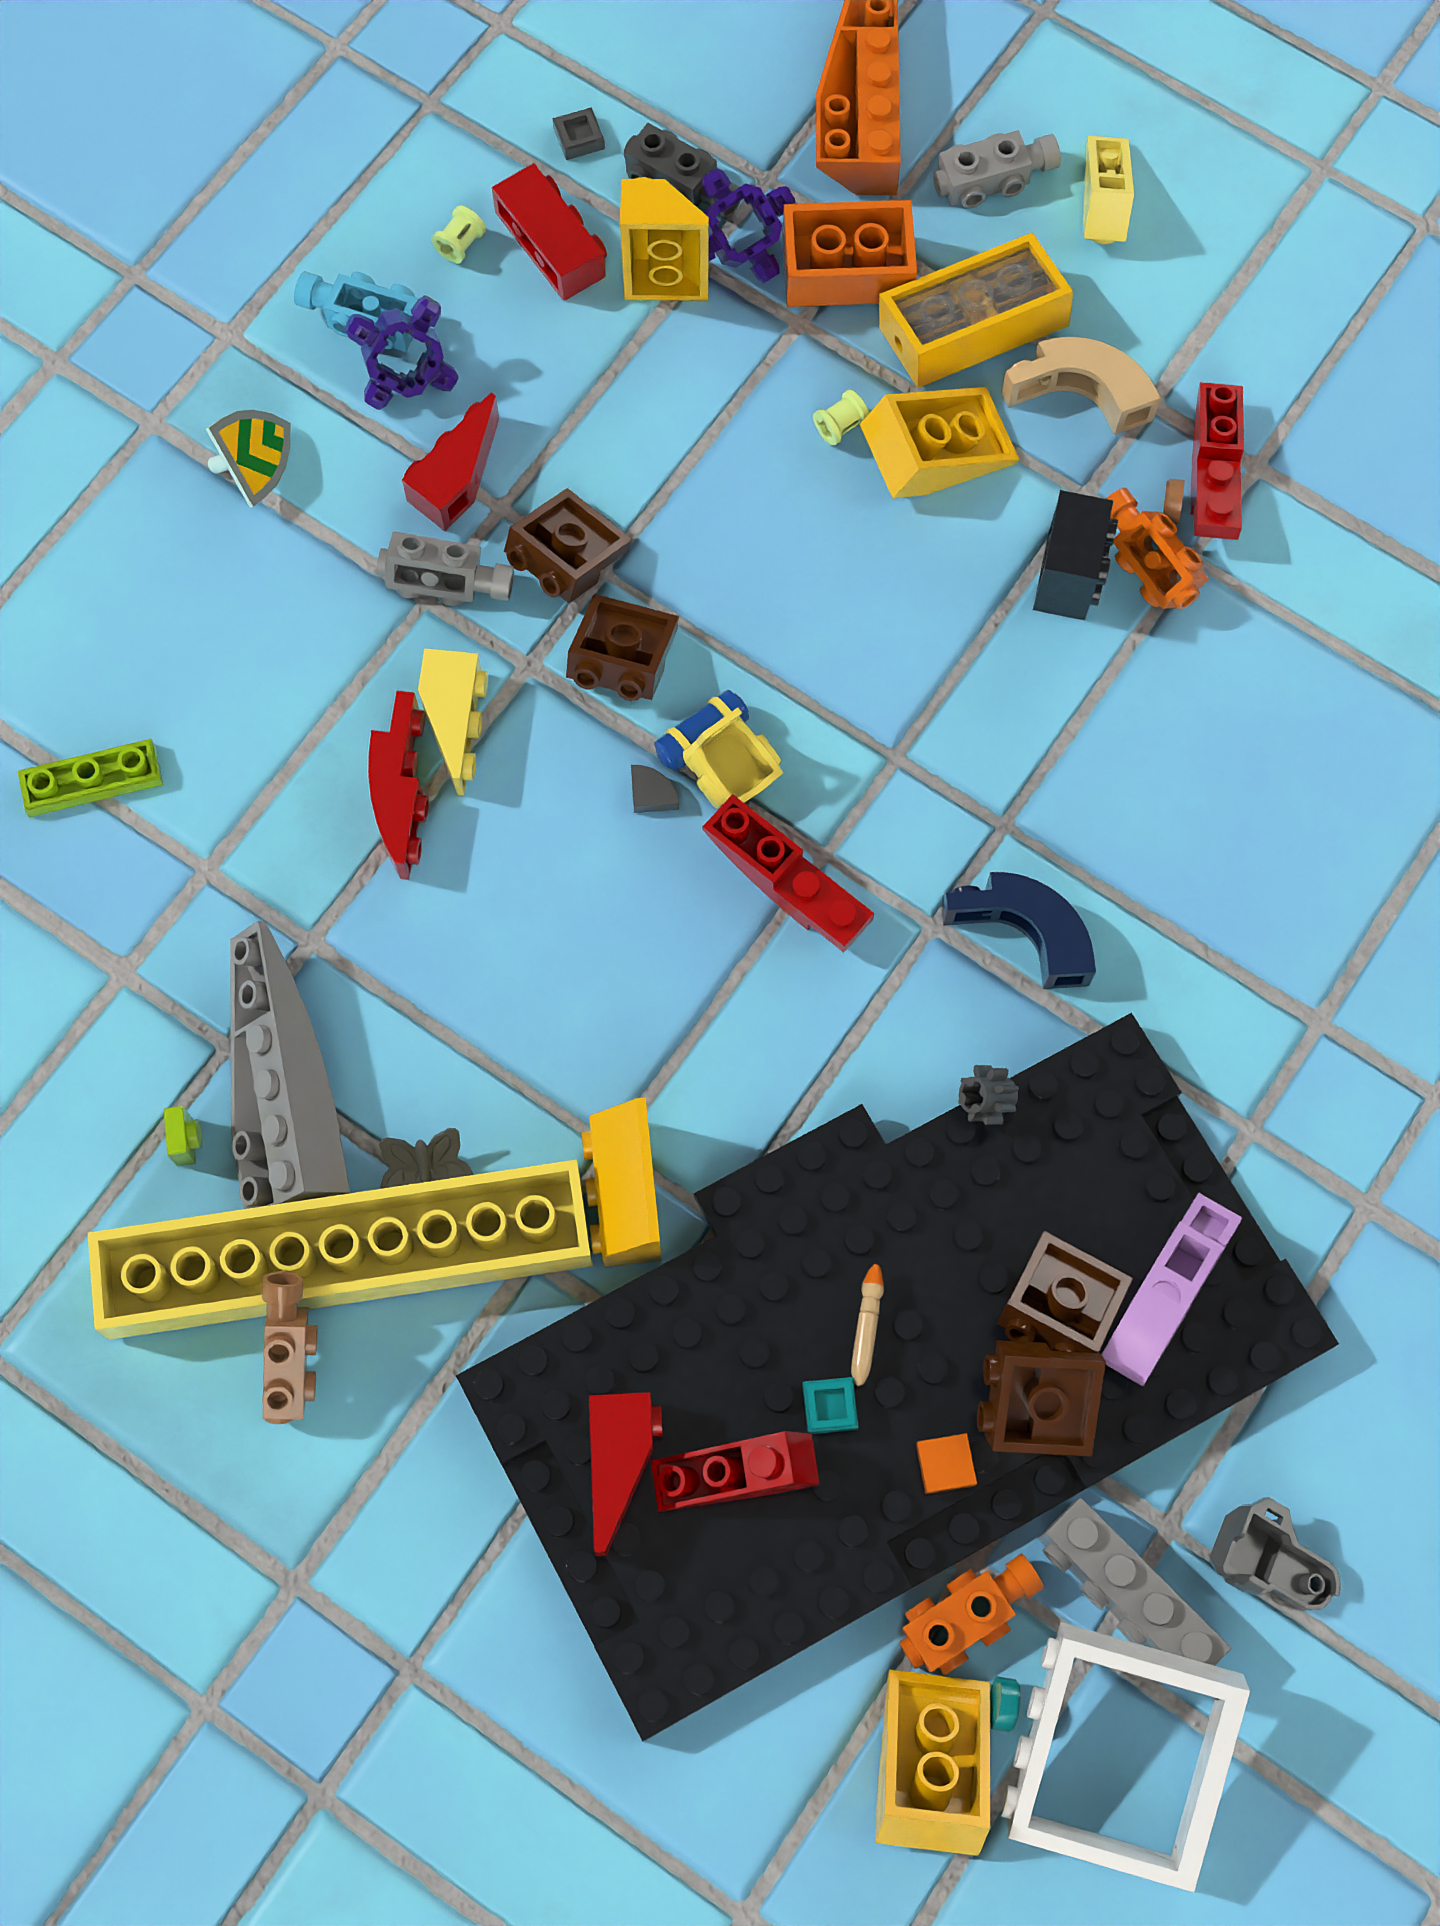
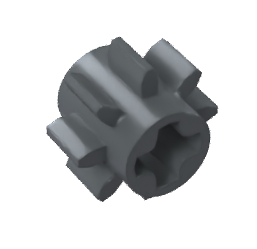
[958,1065,1019,1125]

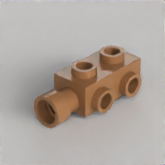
[262,1271,317,1424]

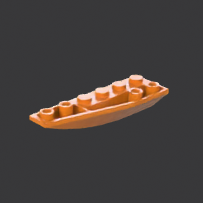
[816,0,901,195]

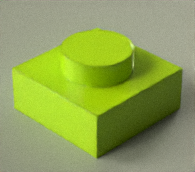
[164,1106,202,1166]

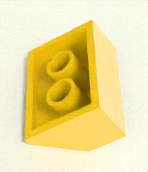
[620,177,709,301]
[582,1097,662,1267]

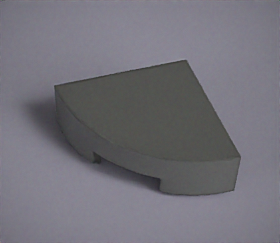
[631,765,679,813]

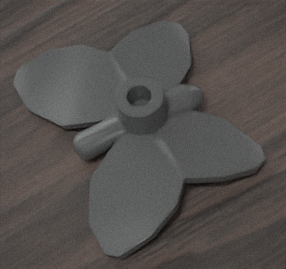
[379,1128,474,1189]

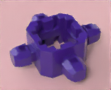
[702,168,795,283]
[344,295,459,410]

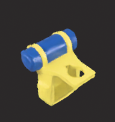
[654,690,783,809]

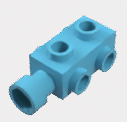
[294,271,418,352]

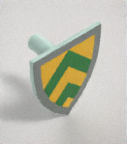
[206,410,291,508]

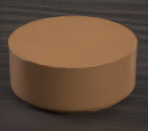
[1163,479,1185,524]

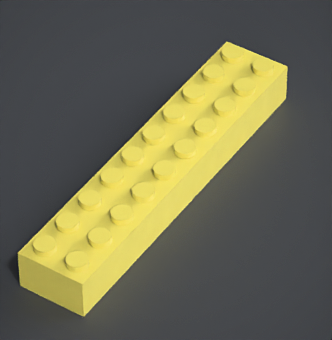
[88,1160,593,1340]

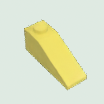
[1083,136,1134,244]

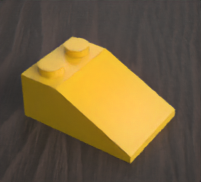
[860,387,1020,499]
[875,1669,990,1856]

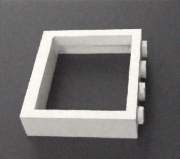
[1000,1622,1250,1893]

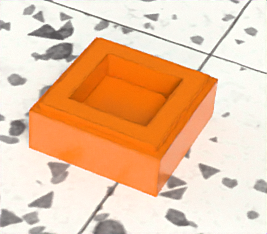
[916,1433,977,1494]

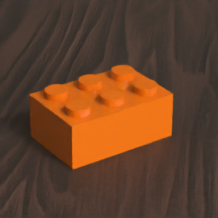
[782,200,917,307]

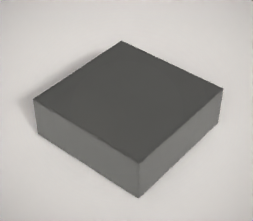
[552,107,605,160]

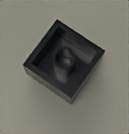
[1033,490,1118,620]

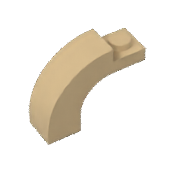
[1001,337,1161,435]

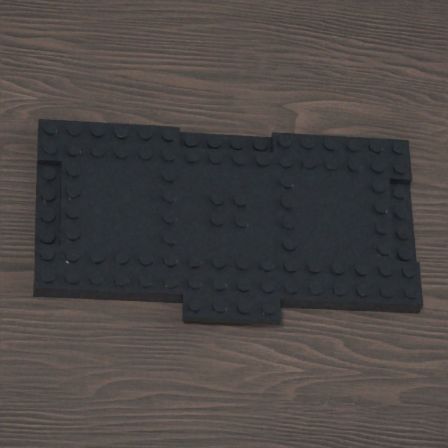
[456,1013,1339,1742]

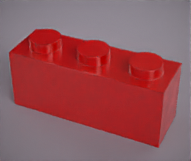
[492,163,607,301]

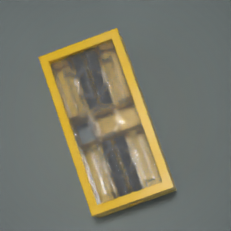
[879,233,1073,388]

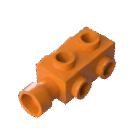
[1105,488,1209,609]
[899,1553,1044,1675]

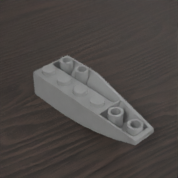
[230,921,350,1209]

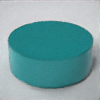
[990,1676,1021,1732]

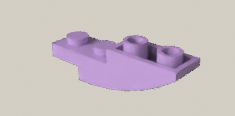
[1102,1193,1242,1386]

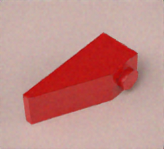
[589,1392,663,1556]

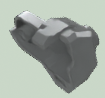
[1209,1497,1341,1610]

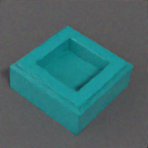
[802,1377,858,1434]

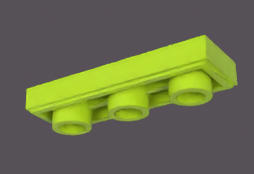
[17,738,163,817]

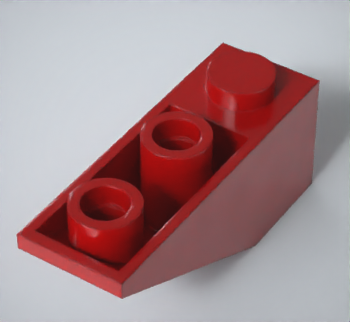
[402,392,499,531]
[651,1431,820,1512]

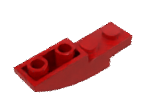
[1190,382,1244,540]
[368,691,429,880]
[702,794,874,953]

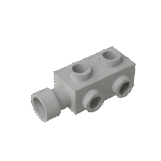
[933,130,1061,208]
[377,531,514,606]

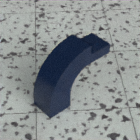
[942,872,1096,989]

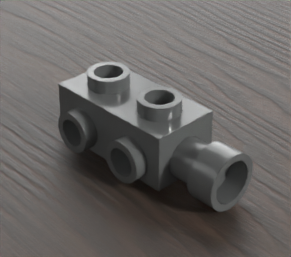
[623,123,741,219]

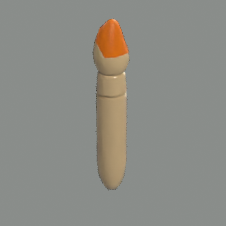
[851,1264,884,1386]

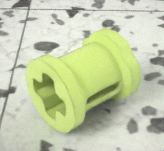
[431,205,486,264]
[813,389,869,445]

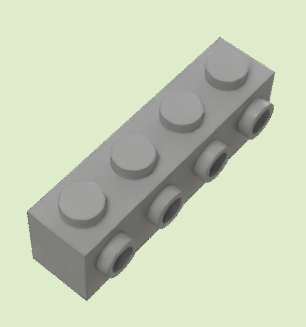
[1038,1497,1231,1666]

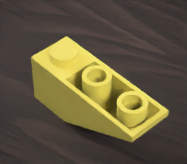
[418,648,488,796]

